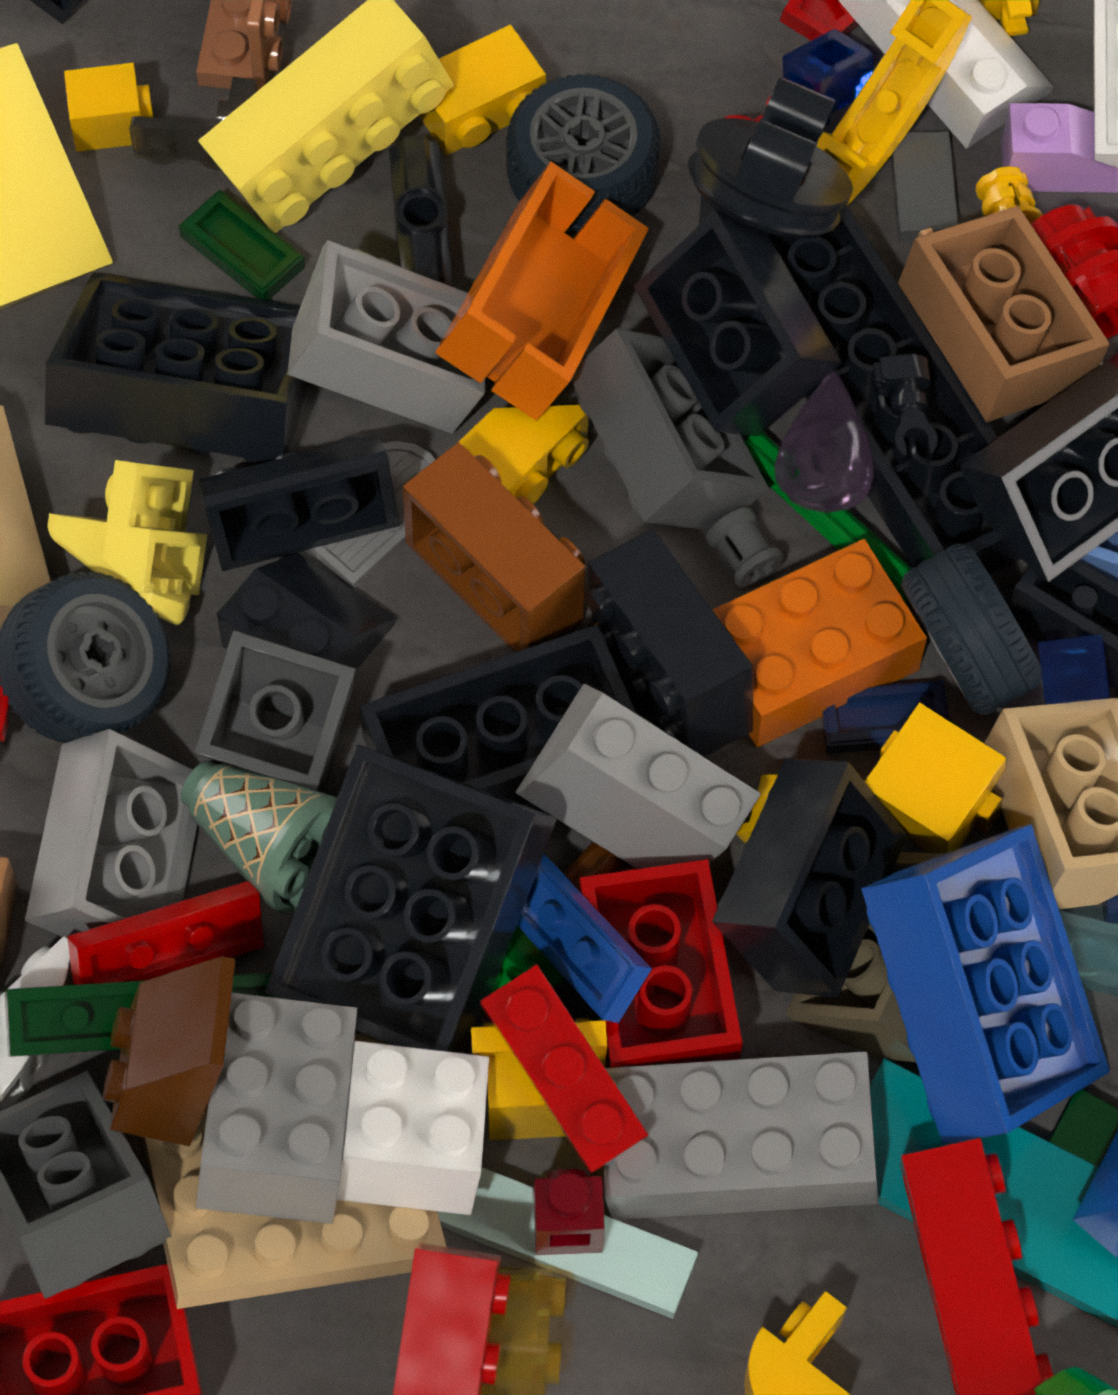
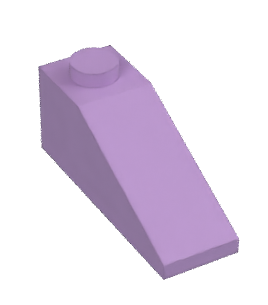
[1001,103,1118,193]

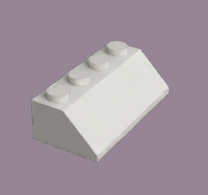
[838,0,1054,149]

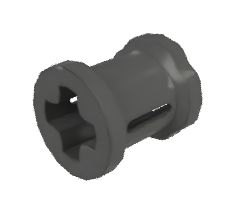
[705,507,784,589]

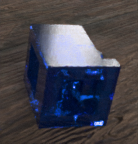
[782,29,874,127]

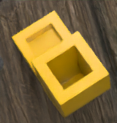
[744,1291,851,1395]

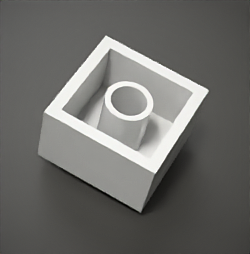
[337,1041,489,1215]

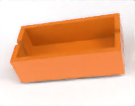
[435,161,649,421]

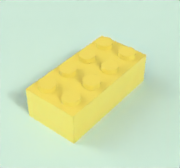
[198,0,454,234]

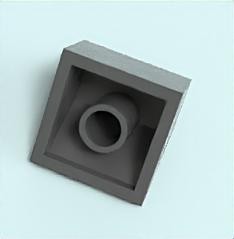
[194,630,356,793]

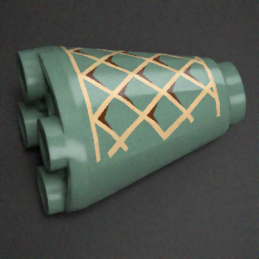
[181,760,337,914]

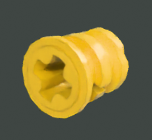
[975,166,1042,224]

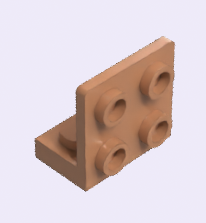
[196,0,292,92]

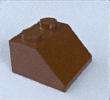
[103,956,235,1147]

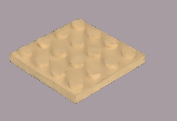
[141,1033,447,1309]

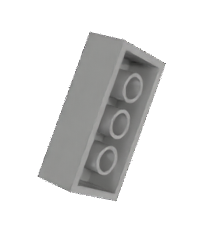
[604,1052,878,1220]

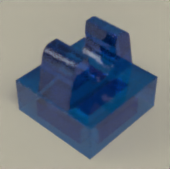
[1038,634,1110,705]

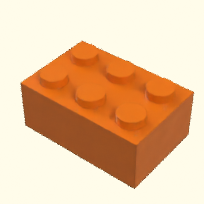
[712,539,927,748]

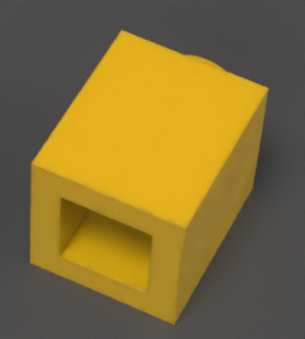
[64,62,154,152]

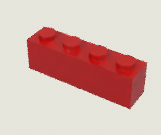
[899,1138,1053,1395]
[393,1243,511,1395]

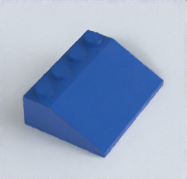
[861,824,1110,1144]

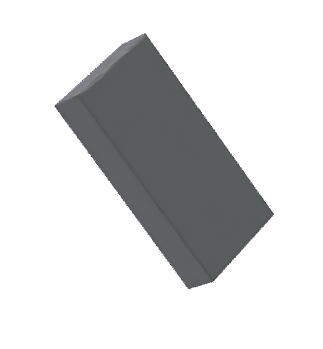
[890,131,958,242]

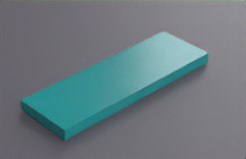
[870,1058,1118,1328]

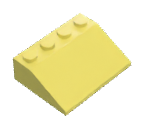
[0,43,113,310]

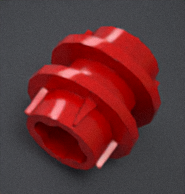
[1031,205,1118,339]

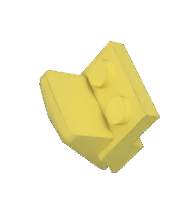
[47,460,207,625]

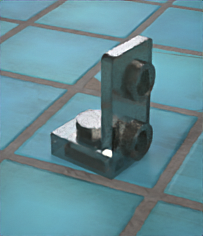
[129,77,257,171]

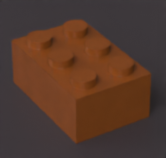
[402,442,586,653]

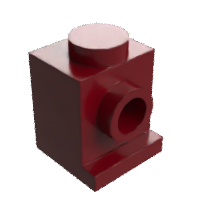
[533,1169,605,1255]

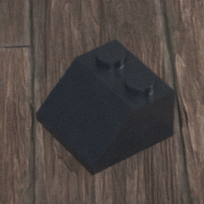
[217,552,396,670]

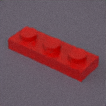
[67,881,264,985]
[480,964,648,1174]

